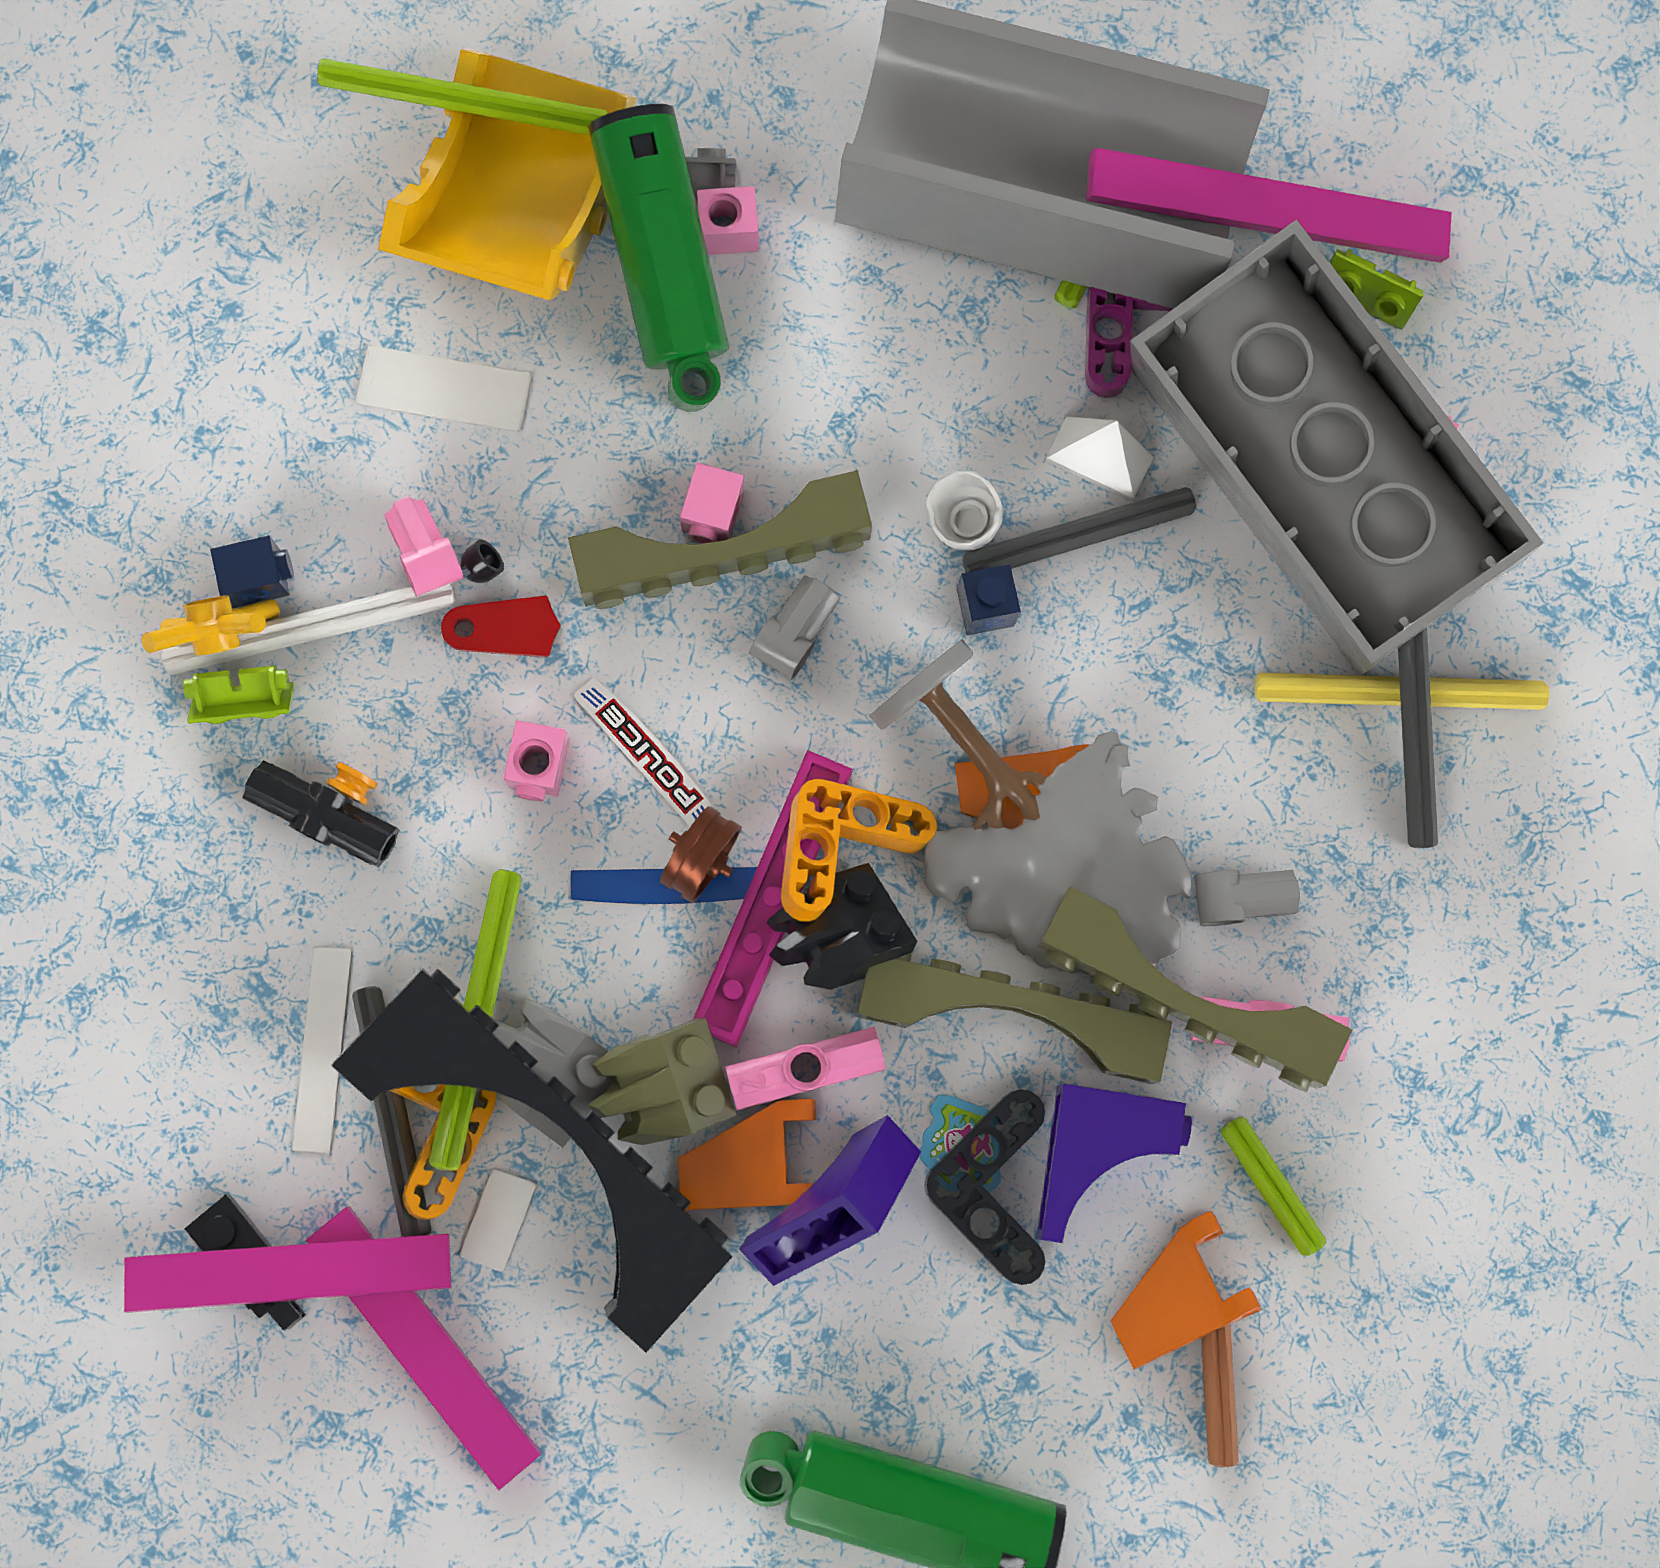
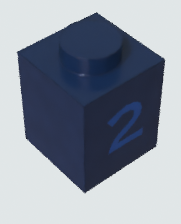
[210,535,294,609]
[956,564,1021,636]

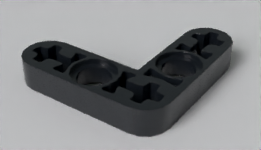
[924,1089,1046,1285]

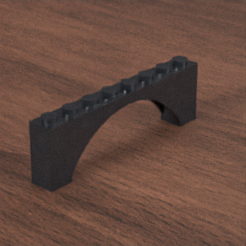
[331,968,733,1353]

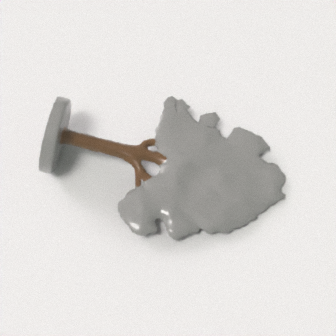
[869,639,1193,976]

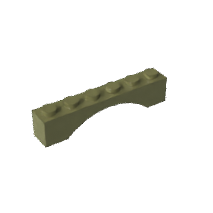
[568,470,872,609]
[1038,887,1353,1092]
[856,954,1172,1084]

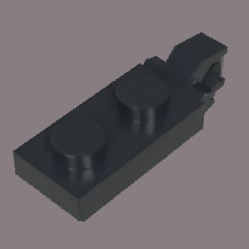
[184,1194,306,1331]

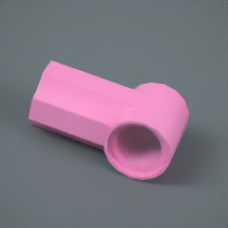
[384,496,464,597]

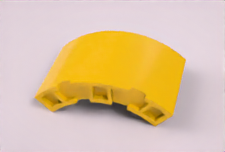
[378,49,636,301]

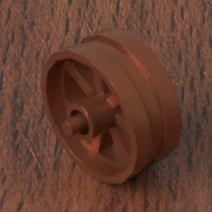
[660,806,742,903]

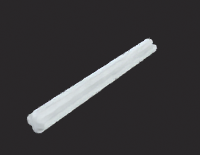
[161,583,456,675]

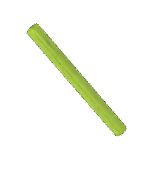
[317,58,608,135]
[429,869,522,1171]

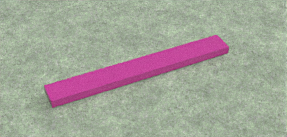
[1086,148,1452,263]

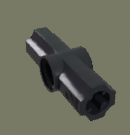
[242,760,400,868]

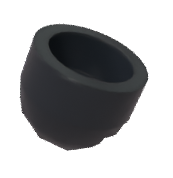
[460,539,504,583]

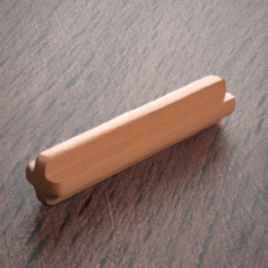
[1201,1324,1239,1467]

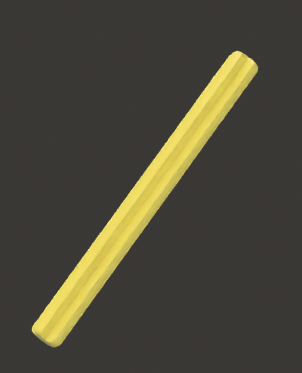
[1254,673,1550,710]

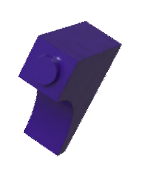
[1036,1083,1192,1243]
[739,1115,921,1286]

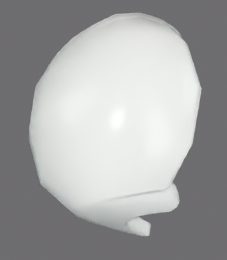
[926,471,1003,550]

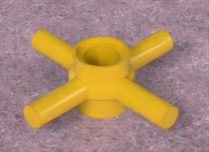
[141,596,279,655]

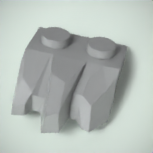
[494,998,612,1148]

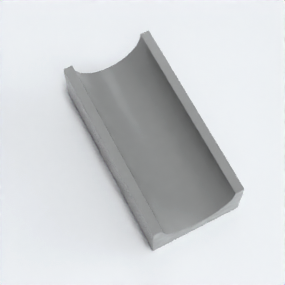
[835,0,1270,309]
[1130,219,1544,676]

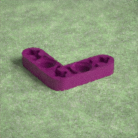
[1085,287,1173,398]

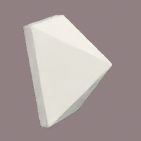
[1045,416,1154,501]

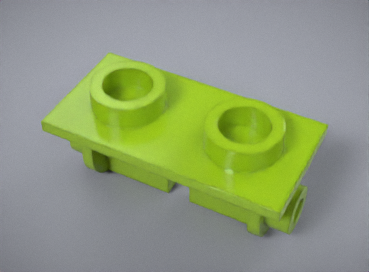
[1330,248,1424,330]
[183,665,295,724]

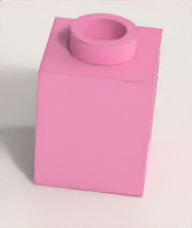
[697,186,759,255]
[680,462,745,544]
[504,720,570,801]

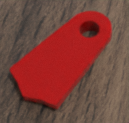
[441,595,561,658]

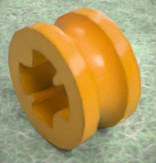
[325,762,378,806]

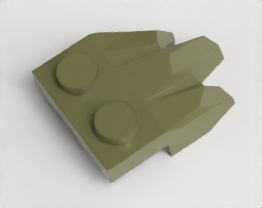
[588,1018,737,1145]

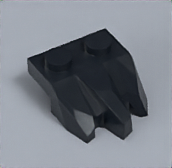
[766,863,918,990]

